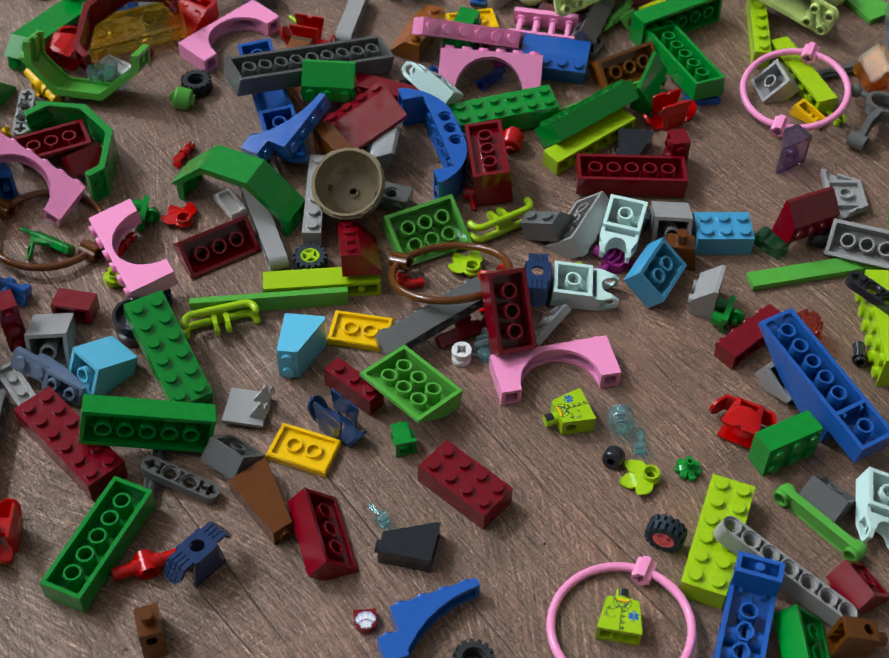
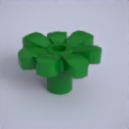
[674,456,702,482]

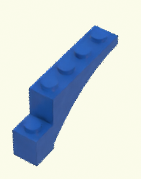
[241,93,331,161]
[377,577,480,658]

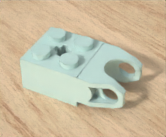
[401,61,464,107]
[599,194,648,263]
[550,261,619,311]
[855,467,889,549]

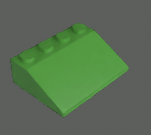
[380,194,472,266]
[359,344,463,424]

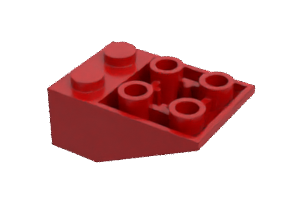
[163,0,219,40]

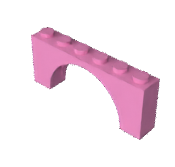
[178,0,280,73]
[412,17,521,49]
[439,45,543,90]
[0,130,85,227]
[88,199,179,298]
[489,335,621,405]

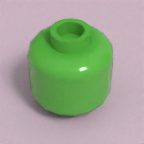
[169,86,196,111]

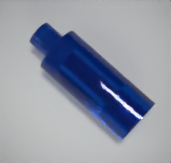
[476,67,506,91]

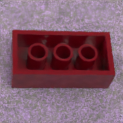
[479,267,537,355]
[418,440,513,530]

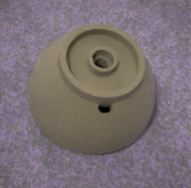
[311,148,386,221]

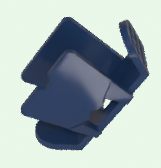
[524,253,552,307]
[307,388,367,447]
[165,521,232,587]

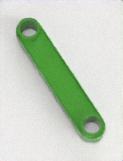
[773,483,868,562]

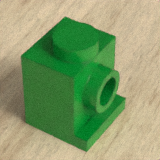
[390,422,417,457]

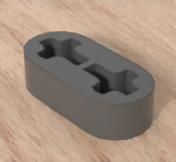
[588,37,604,60]

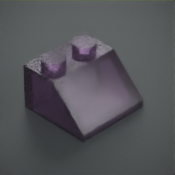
[775,124,812,174]

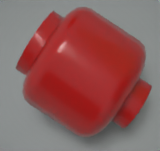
[503,127,524,154]

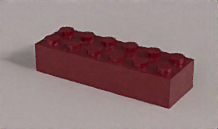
[575,153,688,197]
[13,386,128,501]

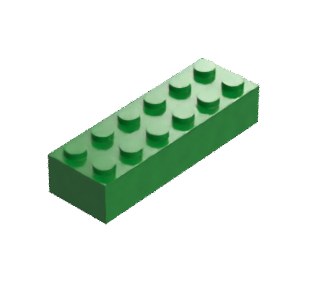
[629,0,723,46]
[644,23,726,101]
[534,79,640,148]
[449,85,559,135]
[123,290,213,404]
[78,394,216,453]
[39,476,156,613]

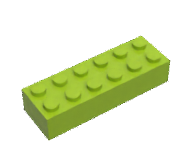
[855,270,889,387]
[679,474,755,610]

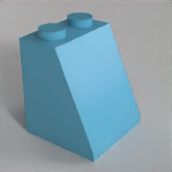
[277,313,327,378]
[68,336,138,395]

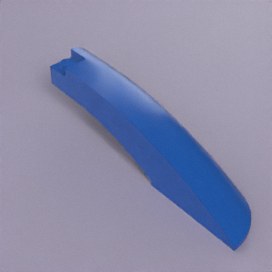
[237,38,309,163]

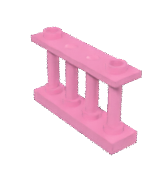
[509,7,579,45]

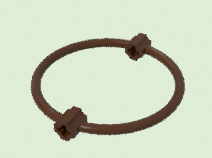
[0,189,104,272]
[388,242,513,305]

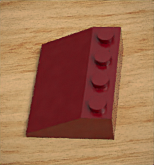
[323,81,409,149]

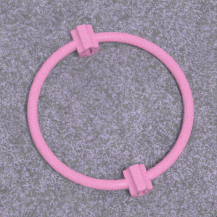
[740,42,852,138]
[546,555,697,658]

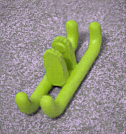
[467,197,533,243]
[180,299,261,340]

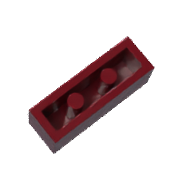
[0,289,26,352]
[324,357,384,416]

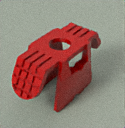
[280,13,335,47]
[45,26,79,71]
[642,88,697,132]
[709,394,777,450]
[0,498,23,564]

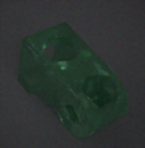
[754,226,790,260]

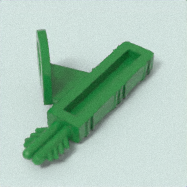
[19,227,76,260]

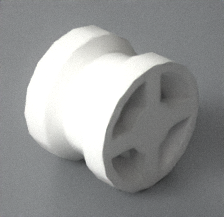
[451,342,472,367]

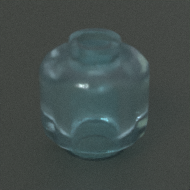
[607,404,634,435]

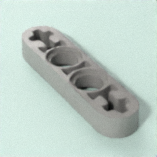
[12,89,37,137]

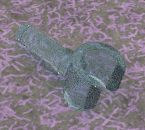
[632,429,646,455]
[367,502,390,528]

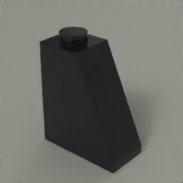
[617,128,654,155]
[374,522,441,573]

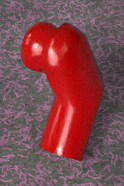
[397,271,425,289]

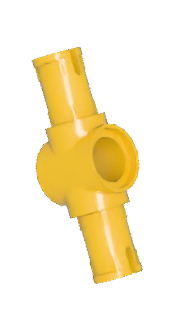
[24,68,61,102]

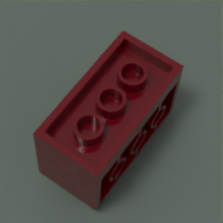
[465,119,513,207]

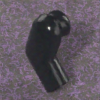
[807,230,830,248]

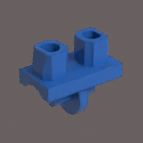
[0,277,32,307]

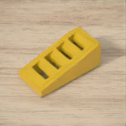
[789,98,826,130]

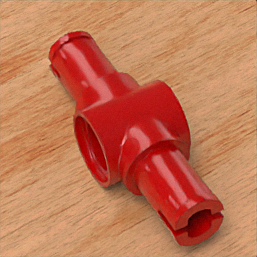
[111,548,176,583]

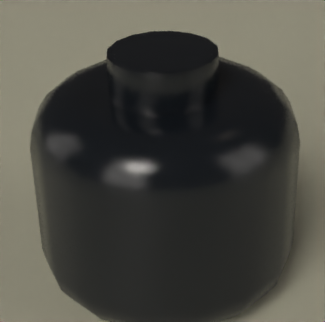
[602,445,625,470]

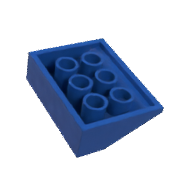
[521,33,591,85]

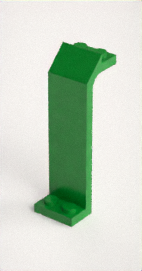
[3,0,87,72]

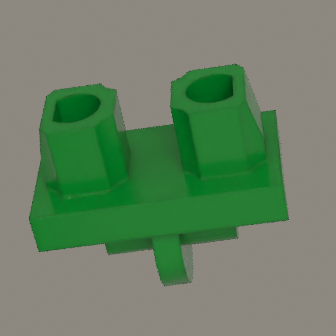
[132,195,161,232]
[710,295,745,334]

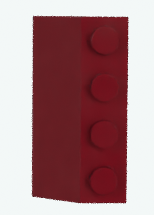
[13,119,92,165]
[771,186,840,244]
[172,215,261,279]
[338,220,382,277]
[287,487,359,581]

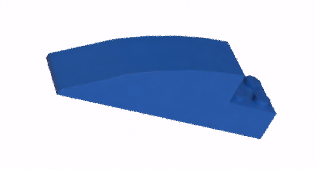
[758,308,889,463]

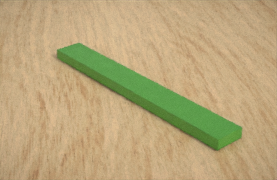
[746,258,884,291]
[189,287,349,313]

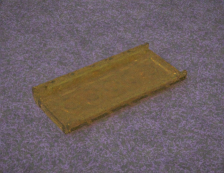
[89,2,189,60]

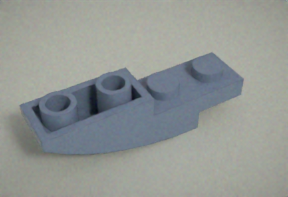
[10,346,85,406]

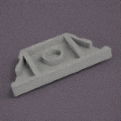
[820,169,868,220]

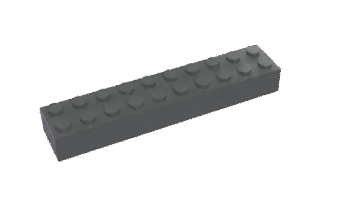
[223,35,395,96]

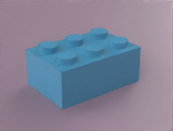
[691,212,755,255]
[623,237,687,308]

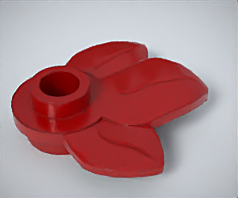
[160,202,196,228]

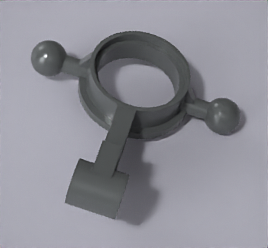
[846,84,889,151]

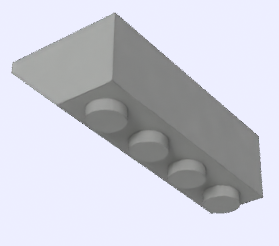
[546,191,609,259]
[824,218,889,269]

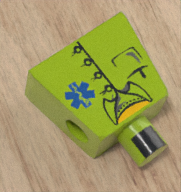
[542,388,596,435]
[595,588,642,646]

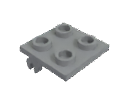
[222,385,275,428]

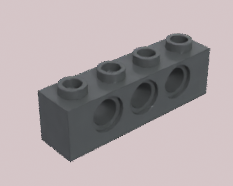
[351,182,413,213]

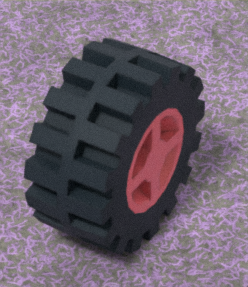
[644,514,688,553]

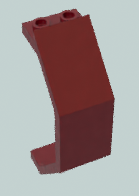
[73,0,180,76]

